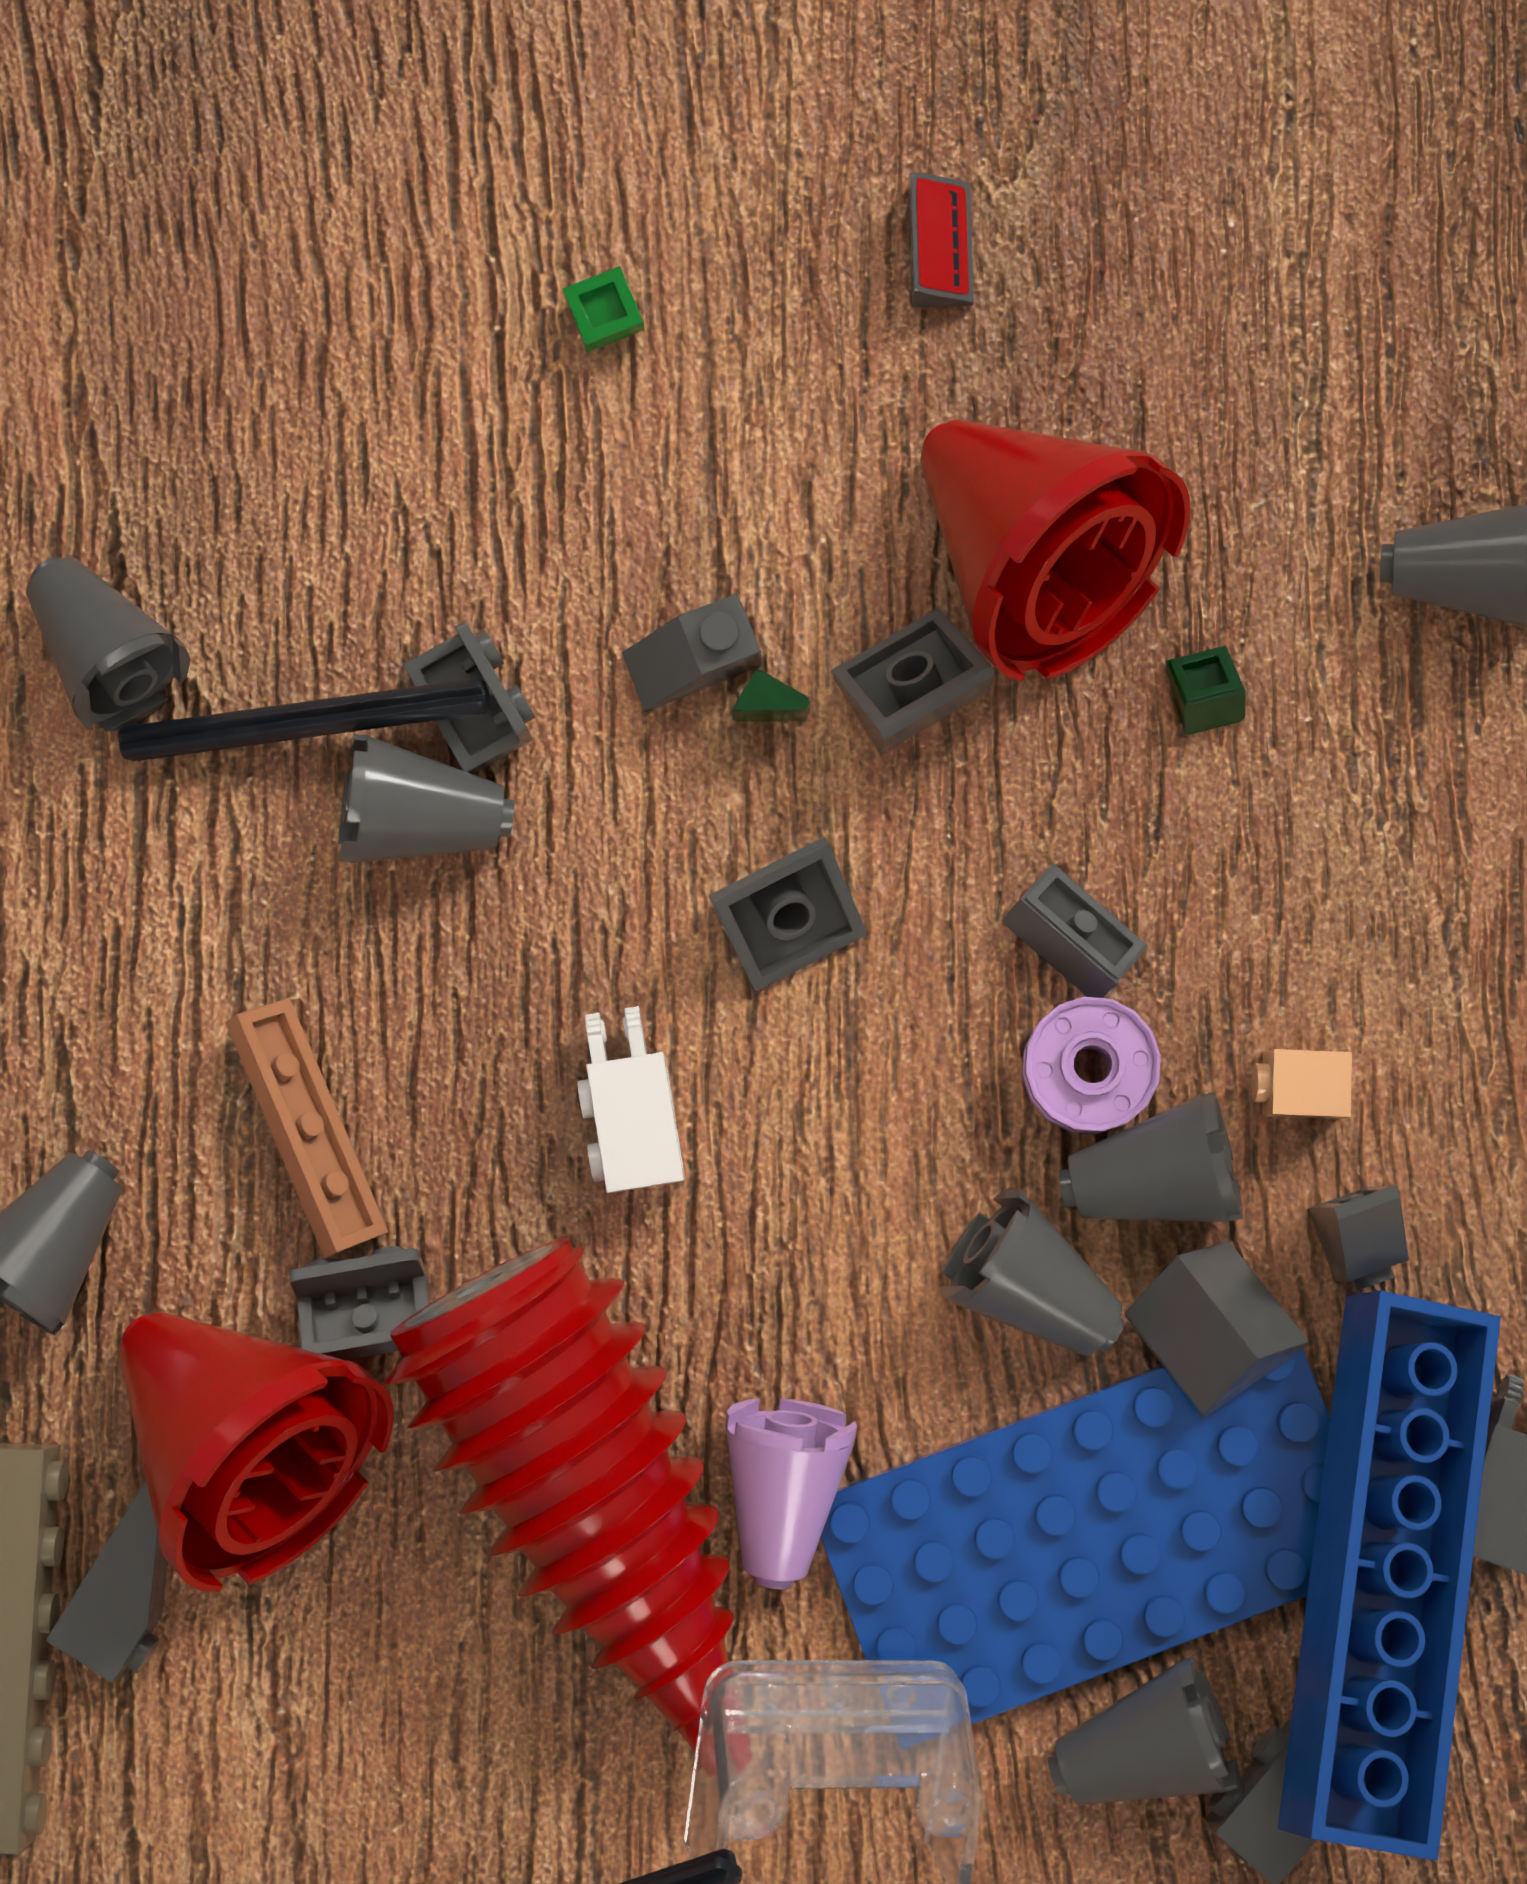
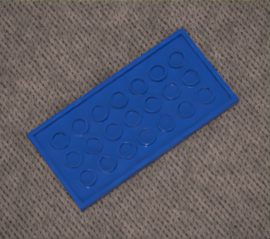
[821,1319,1330,1752]

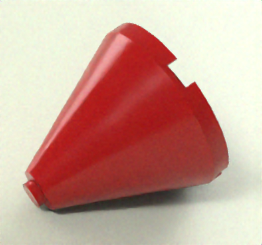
[920,419,1191,681]
[119,1312,394,1592]

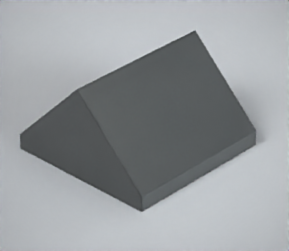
[831,608,995,755]
[709,837,868,992]
[1125,1241,1309,1419]

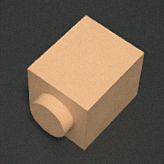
[1251,1049,1352,1119]

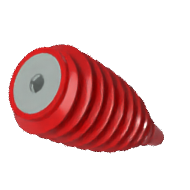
[382,1237,753,1777]

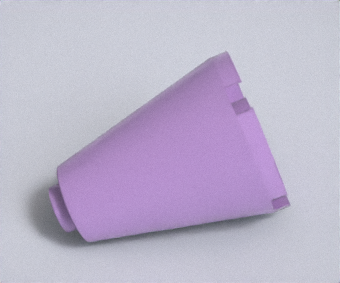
[725,1399,857,1589]

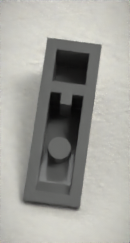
[45,1481,168,1683]

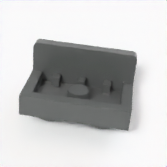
[403,621,536,774]
[289,1246,431,1360]

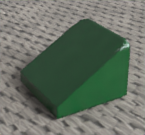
[1165,645,1246,734]
[732,670,811,722]

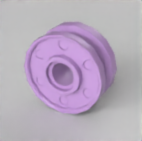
[1022,997,1161,1135]

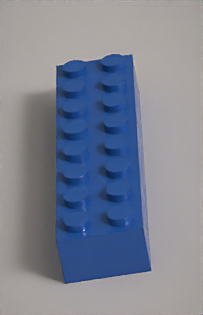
[1277,1290,1501,1861]

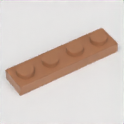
[225,998,388,1259]

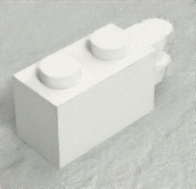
[577,1006,686,1193]

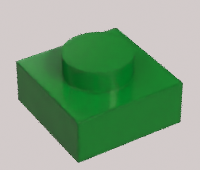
[562,266,644,352]

